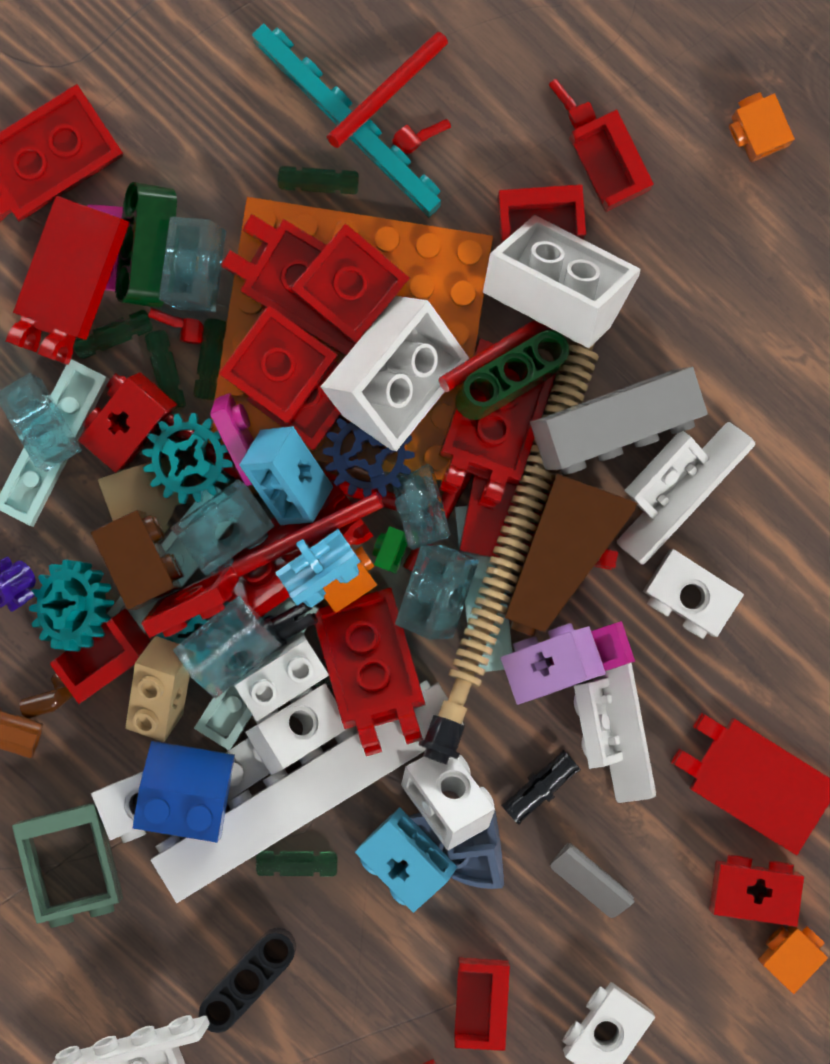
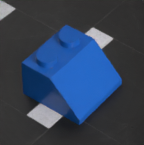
[132,741,235,843]

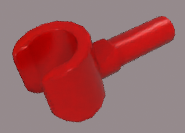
[549,79,596,129]
[392,119,451,155]
[148,307,204,344]

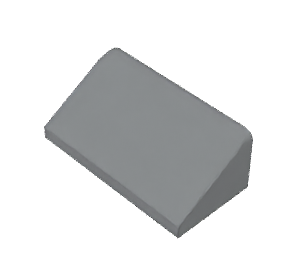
[550,843,635,918]

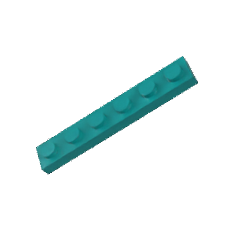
[252,23,441,218]

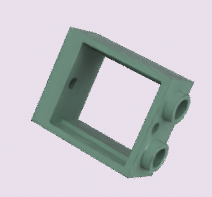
[12,802,123,928]

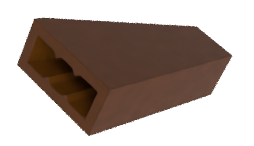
[505,474,637,636]

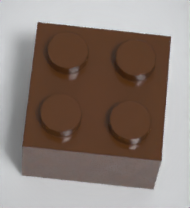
[90,510,184,610]

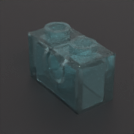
[159,217,226,312]
[0,373,82,472]
[170,479,274,576]
[395,545,479,640]
[173,596,281,699]

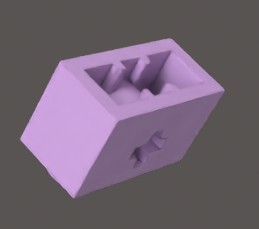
[500,623,606,705]

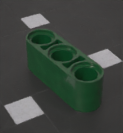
[115,182,177,308]
[455,330,569,420]

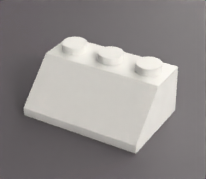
[483,215,641,348]
[321,296,470,451]

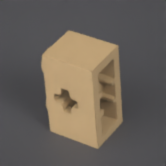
[125,636,194,742]

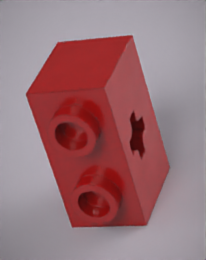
[78,372,178,473]
[709,855,804,927]

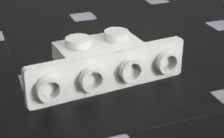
[617,422,755,565]
[574,663,656,803]
[52,1015,210,1064]

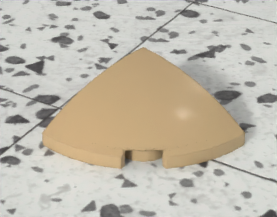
[98,454,184,534]

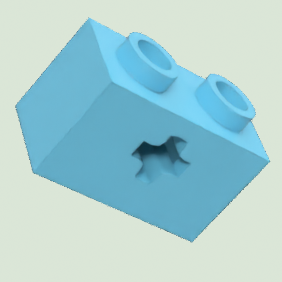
[239,426,333,525]
[355,807,458,913]

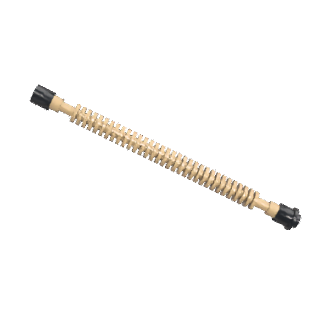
[418,343,599,765]

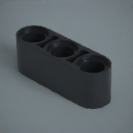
[198,928,296,1033]

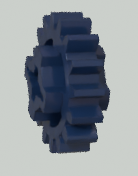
[323,418,415,498]

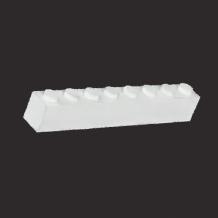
[151,680,464,903]

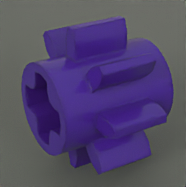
[0,556,36,612]

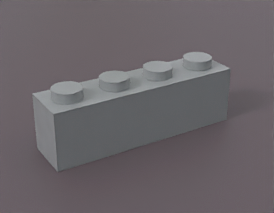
[530,367,708,475]

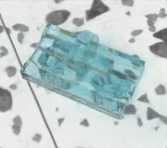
[393,464,451,550]

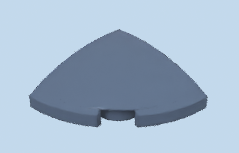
[409,798,504,889]

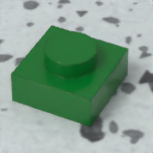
[372,526,411,574]

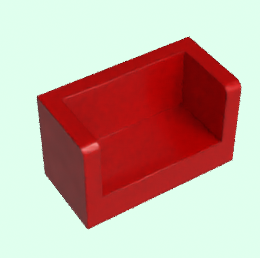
[569,109,654,212]
[497,184,586,243]
[50,608,150,704]
[454,957,510,1051]

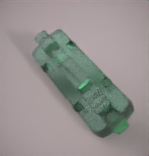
[277,166,359,195]
[73,310,153,359]
[193,318,227,400]
[145,330,186,411]
[256,851,338,877]

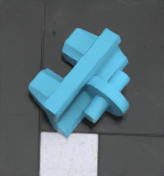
[275,529,361,608]

